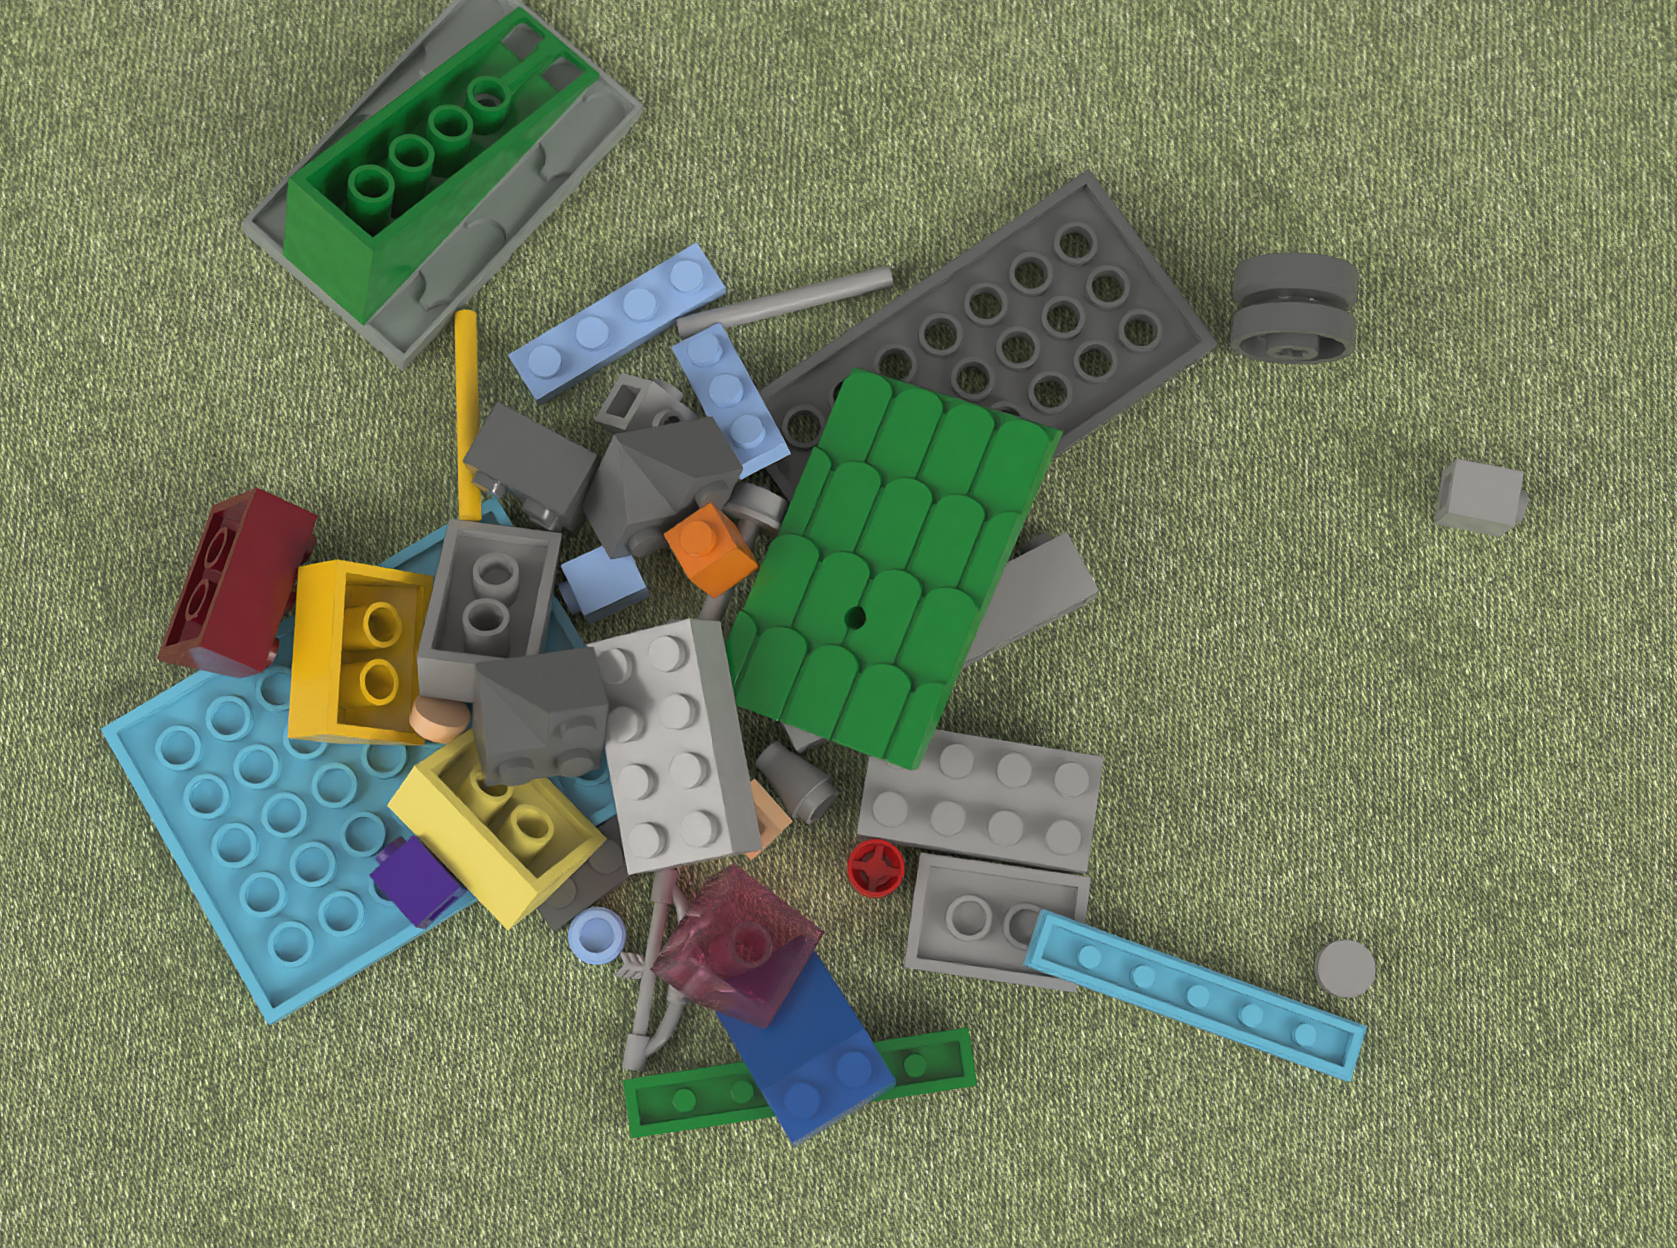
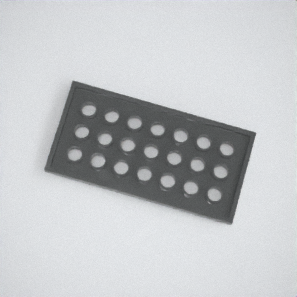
[758,169,1218,505]

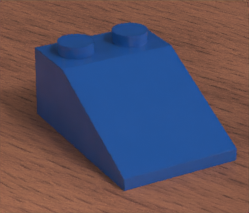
[705,935,895,1148]

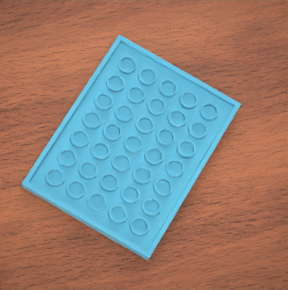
[101,497,617,1025]

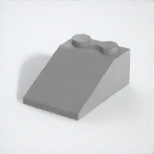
[417,519,562,703]

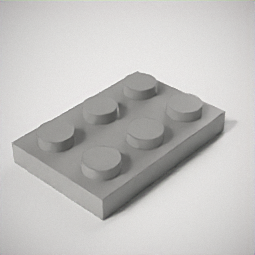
[903,853,1091,993]

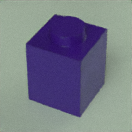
[369,835,468,929]

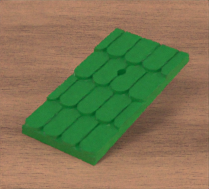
[725,367,1064,771]

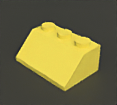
[387,728,607,930]

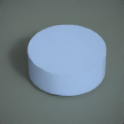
[568,907,627,965]

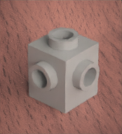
[594,373,698,435]

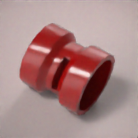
[847,839,905,899]

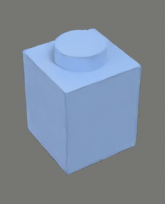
[558,546,650,624]

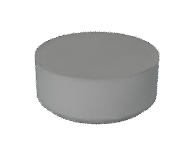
[1314,940,1376,998]

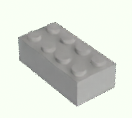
[587,618,763,875]
[856,729,1104,875]

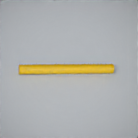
[454,310,482,522]

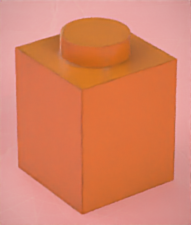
[663,502,760,599]

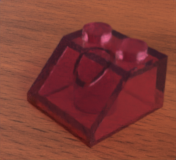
[649,863,825,1029]

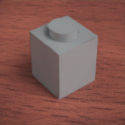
[1434,459,1528,537]

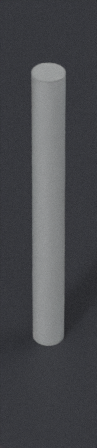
[676,265,894,340]

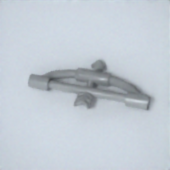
[614,869,721,1072]

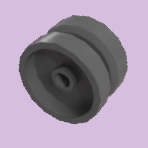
[1230,252,1359,365]

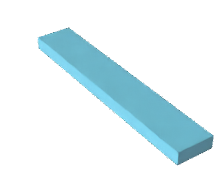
[1022,910,1367,1082]

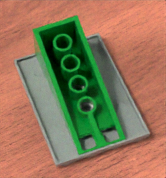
[242,0,644,371]

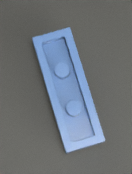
[671,322,791,480]

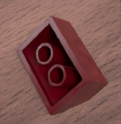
[157,487,318,678]

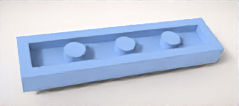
[508,242,726,406]

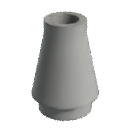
[755,741,839,824]

